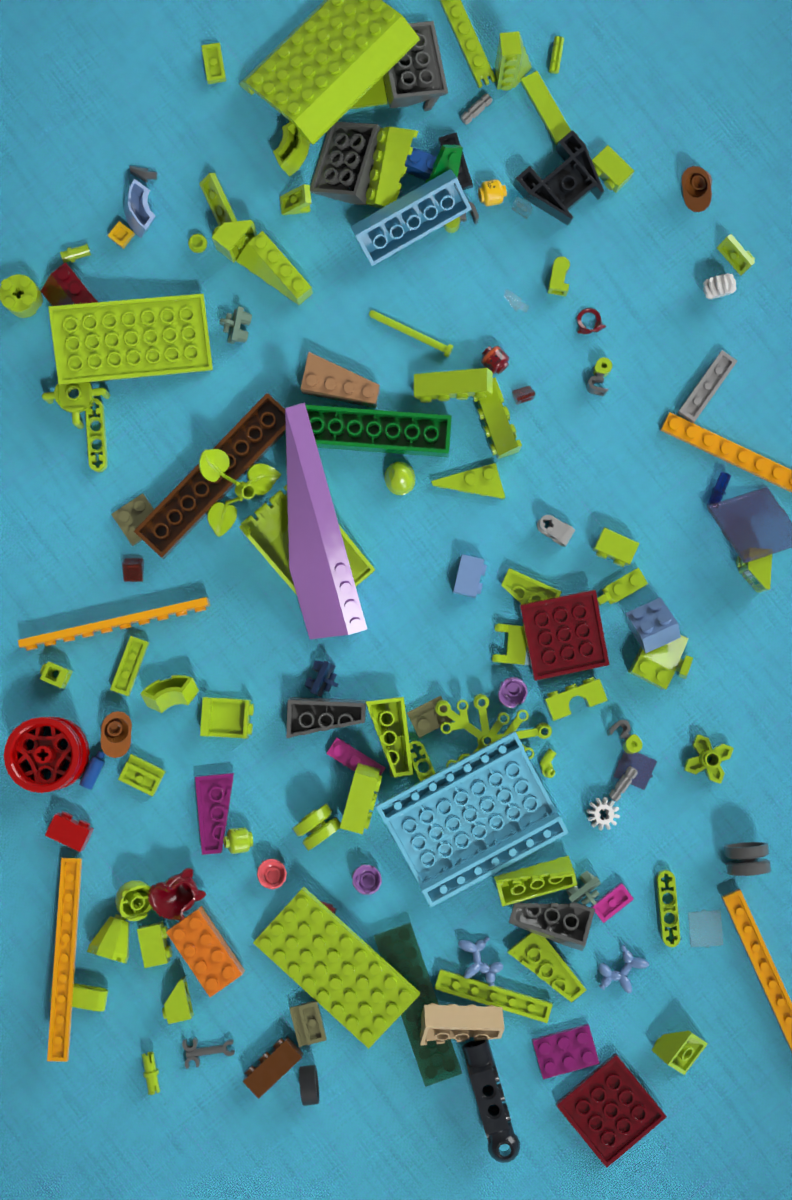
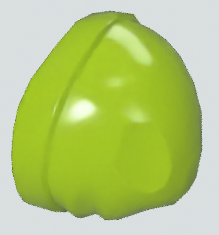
[385,462,415,495]

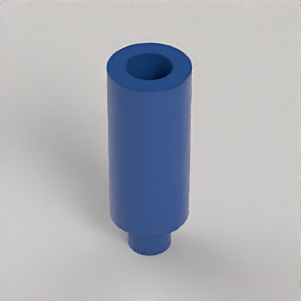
[79,751,105,790]

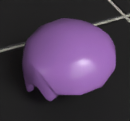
[498,677,528,708]
[352,864,382,895]

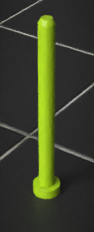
[369,310,454,357]

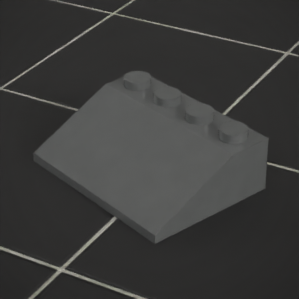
[383,21,448,108]
[310,122,381,205]

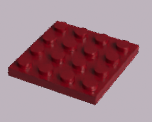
[519,589,610,681]
[555,1053,667,1168]

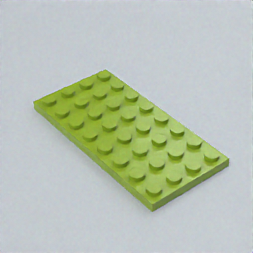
[48,294,213,385]
[253,886,420,1049]

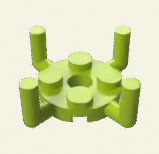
[42,382,110,429]

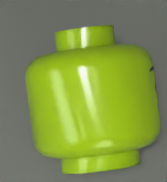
[223,827,253,854]

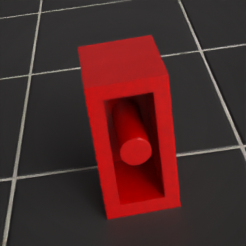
[45,811,94,852]

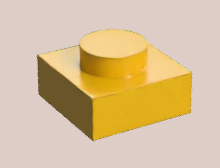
[107,221,135,249]

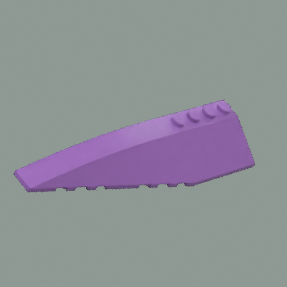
[285,403,367,639]

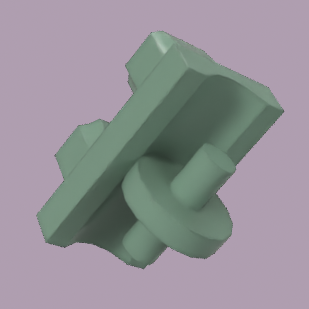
[219,306,252,344]
[566,871,601,906]

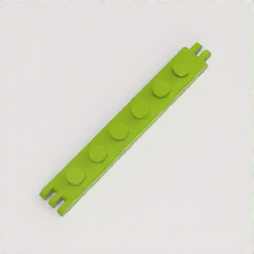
[439,0,496,88]

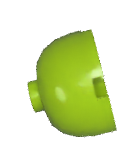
[115,880,153,921]

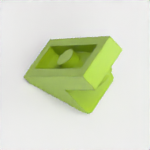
[280,184,312,215]

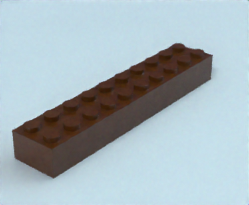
[134,393,286,559]

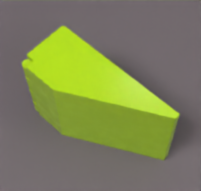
[239,485,375,595]

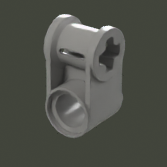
[537,515,575,547]

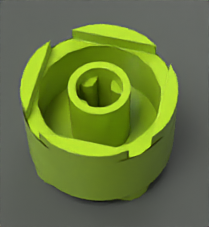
[0,274,43,318]

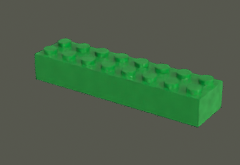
[305,405,452,457]

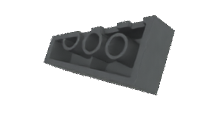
[286,697,367,739]

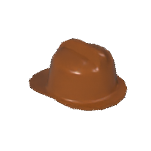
[682,166,712,212]
[100,711,132,758]

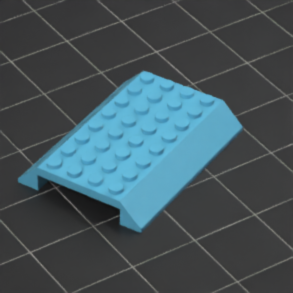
[376,731,569,907]

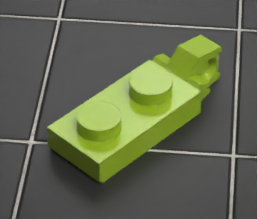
[597,567,648,605]

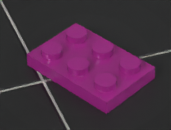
[532,1024,600,1079]

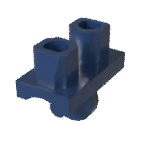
[304,660,339,697]

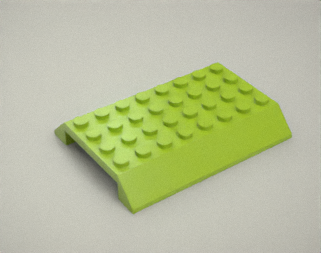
[239,0,420,145]

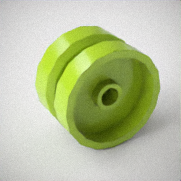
[292,803,341,851]

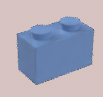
[453,554,487,598]

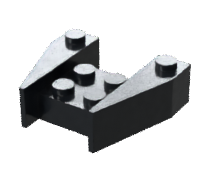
[513,130,604,225]

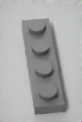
[678,350,737,423]

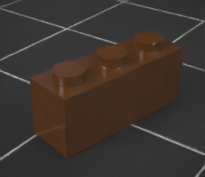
[242,1036,303,1099]

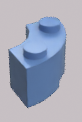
[124,179,156,238]

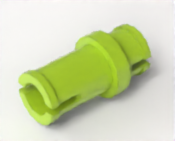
[60,244,91,263]

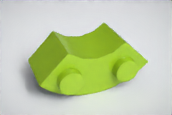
[273,122,310,177]
[140,675,199,713]

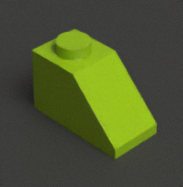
[162,976,194,1024]

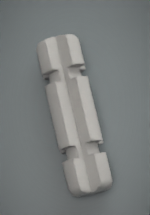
[460,93,492,125]
[609,766,638,802]

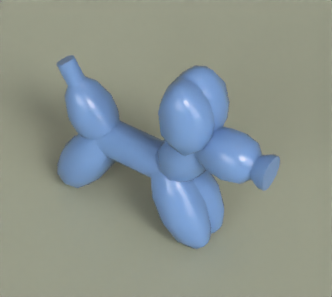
[458,937,503,986]
[598,945,649,993]

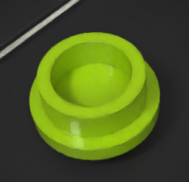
[188,234,207,253]

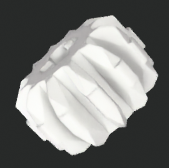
[703,273,736,299]
[586,797,620,831]

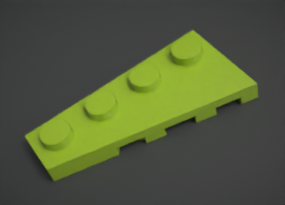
[507,932,587,1003]

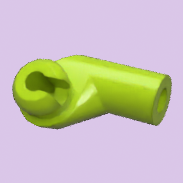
[539,748,557,778]

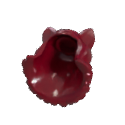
[148,868,206,921]

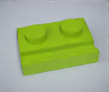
[118,754,166,797]

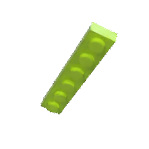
[434,969,553,1023]

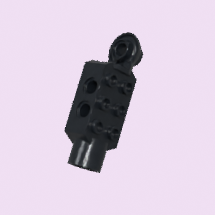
[462,1040,520,1163]

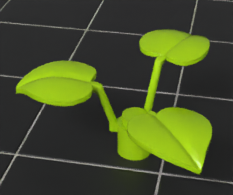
[199,449,281,537]

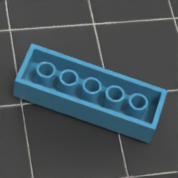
[350,169,472,266]

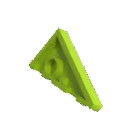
[431,463,506,500]

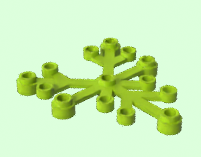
[435,694,552,768]

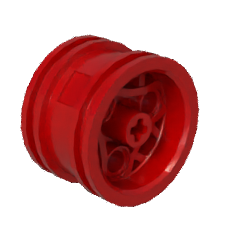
[4,717,90,793]

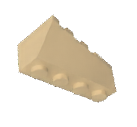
[420,1003,504,1045]

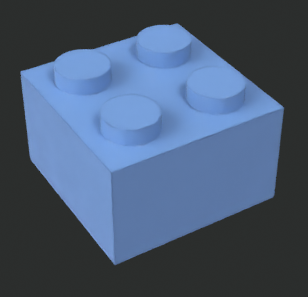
[626,597,681,653]

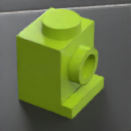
[40,661,73,688]

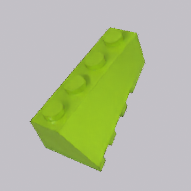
[495,31,532,91]
[236,231,313,305]
[472,378,522,459]
[494,856,577,907]

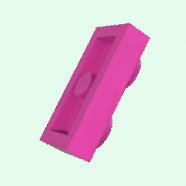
[591,883,634,923]

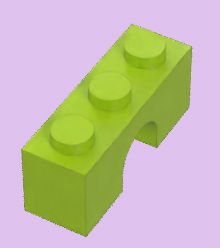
[543,677,608,721]

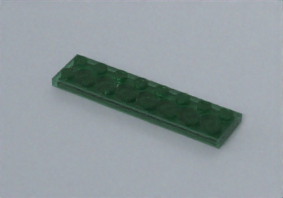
[374,922,462,1087]

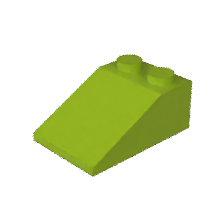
[628,634,688,690]

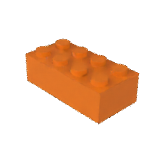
[166,906,245,997]

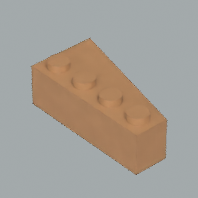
[301,352,380,408]

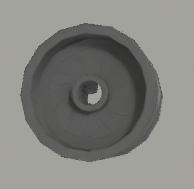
[724,842,771,876]

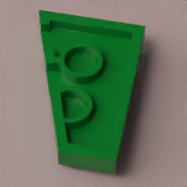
[424,145,463,184]

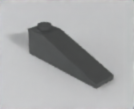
[509,903,595,951]

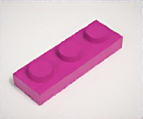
[326,737,386,775]

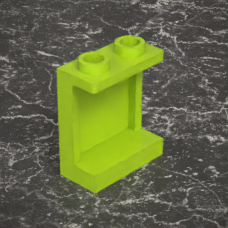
[200,697,254,739]

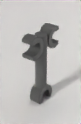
[182,1038,235,1069]

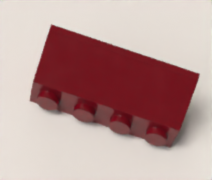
[41,262,98,306]

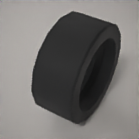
[299,1065,319,1106]

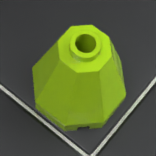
[87,914,130,964]

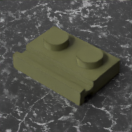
[407,696,453,738]
[289,1000,327,1047]

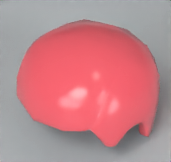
[257,859,287,889]

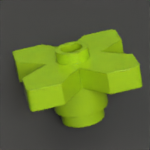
[684,734,734,784]

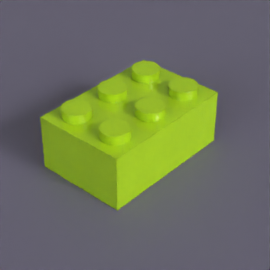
[340,763,382,835]

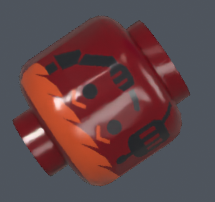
[481,346,509,375]

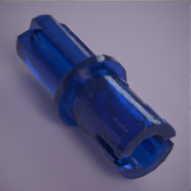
[706,472,731,510]

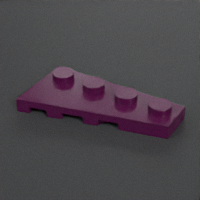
[195,773,234,855]

